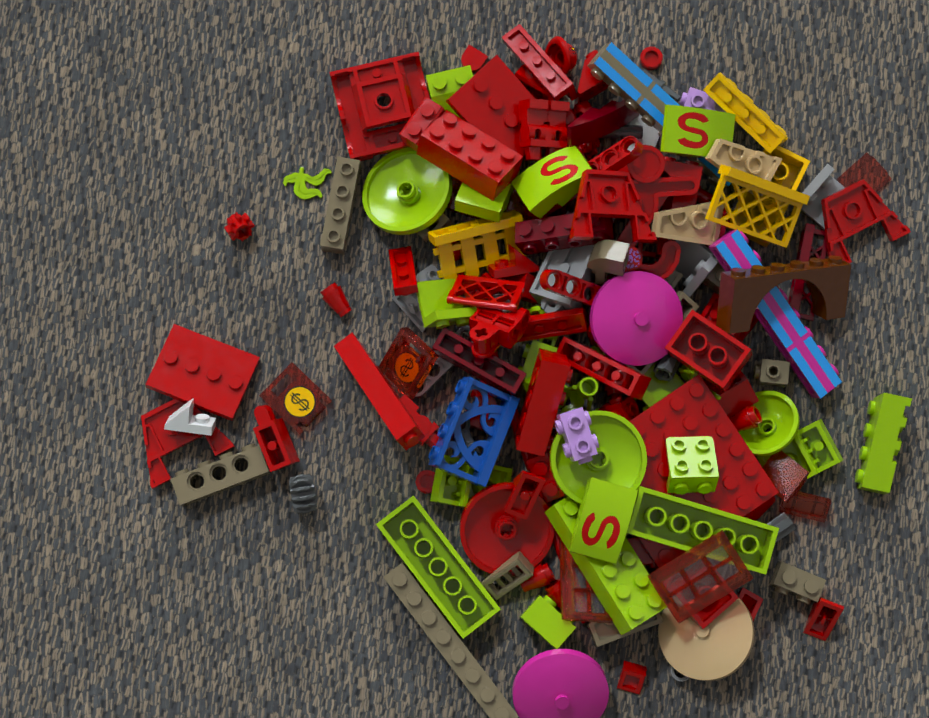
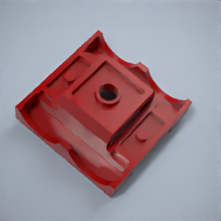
[330,52,430,161]

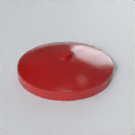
[459,482,554,576]

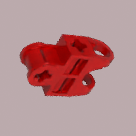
[469,300,530,358]

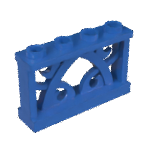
[428,377,520,487]

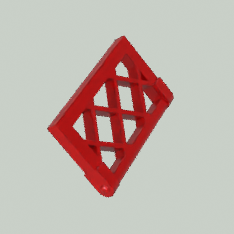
[447,274,526,312]

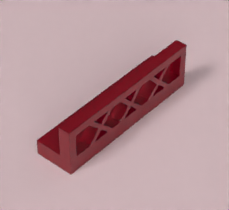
[788,223,827,322]

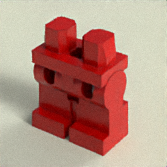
[519,99,570,161]
[400,394,439,448]

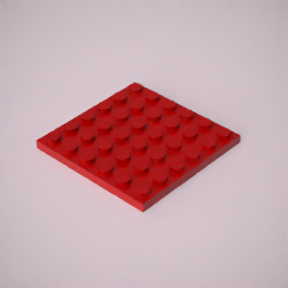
[629,374,779,573]

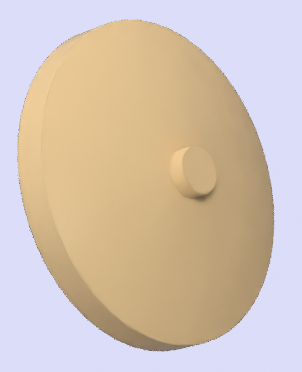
[658,598,754,681]

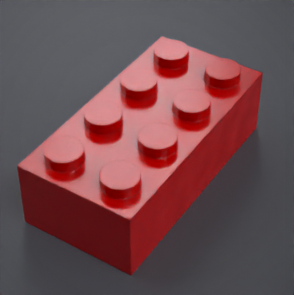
[416,110,523,201]
[514,348,573,457]

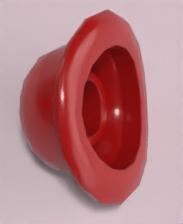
[545,36,578,75]

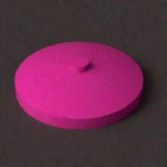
[590,271,683,366]
[512,649,609,718]

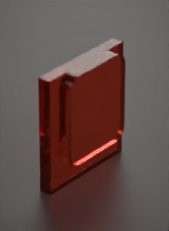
[836,152,892,193]
[762,450,810,503]

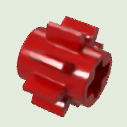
[224,212,255,242]

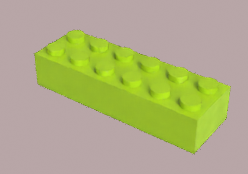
[627,486,779,575]
[376,495,501,639]
[545,497,669,635]

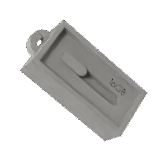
[529,211,616,313]

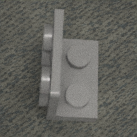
[801,163,845,230]
[675,240,718,297]
[392,264,462,333]

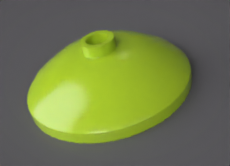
[739,390,800,456]

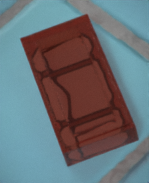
[779,488,831,523]

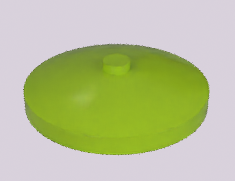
[362,147,452,235]
[550,410,647,504]

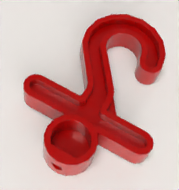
[617,145,699,279]

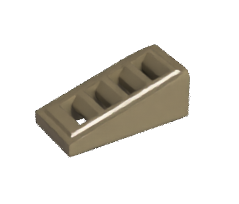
[481,551,534,601]

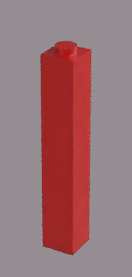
[334,332,425,451]

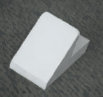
[164,398,216,436]

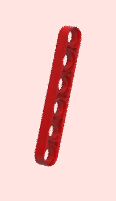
[525,136,643,219]
[539,269,601,307]

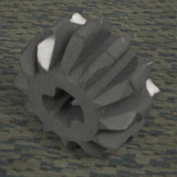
[289,474,317,514]

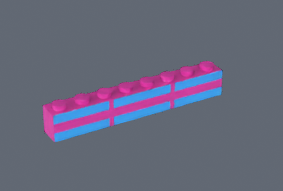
[709,230,842,399]

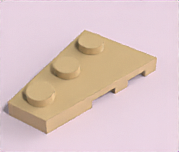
[705,139,783,197]
[651,200,724,245]

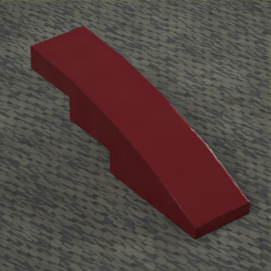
[567,99,639,147]

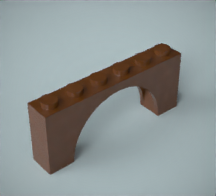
[716,255,852,334]

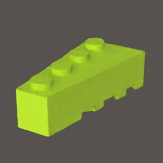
[855,393,912,495]

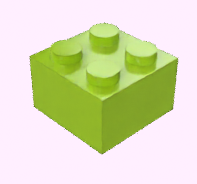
[520,595,576,649]

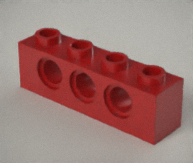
[556,336,652,400]

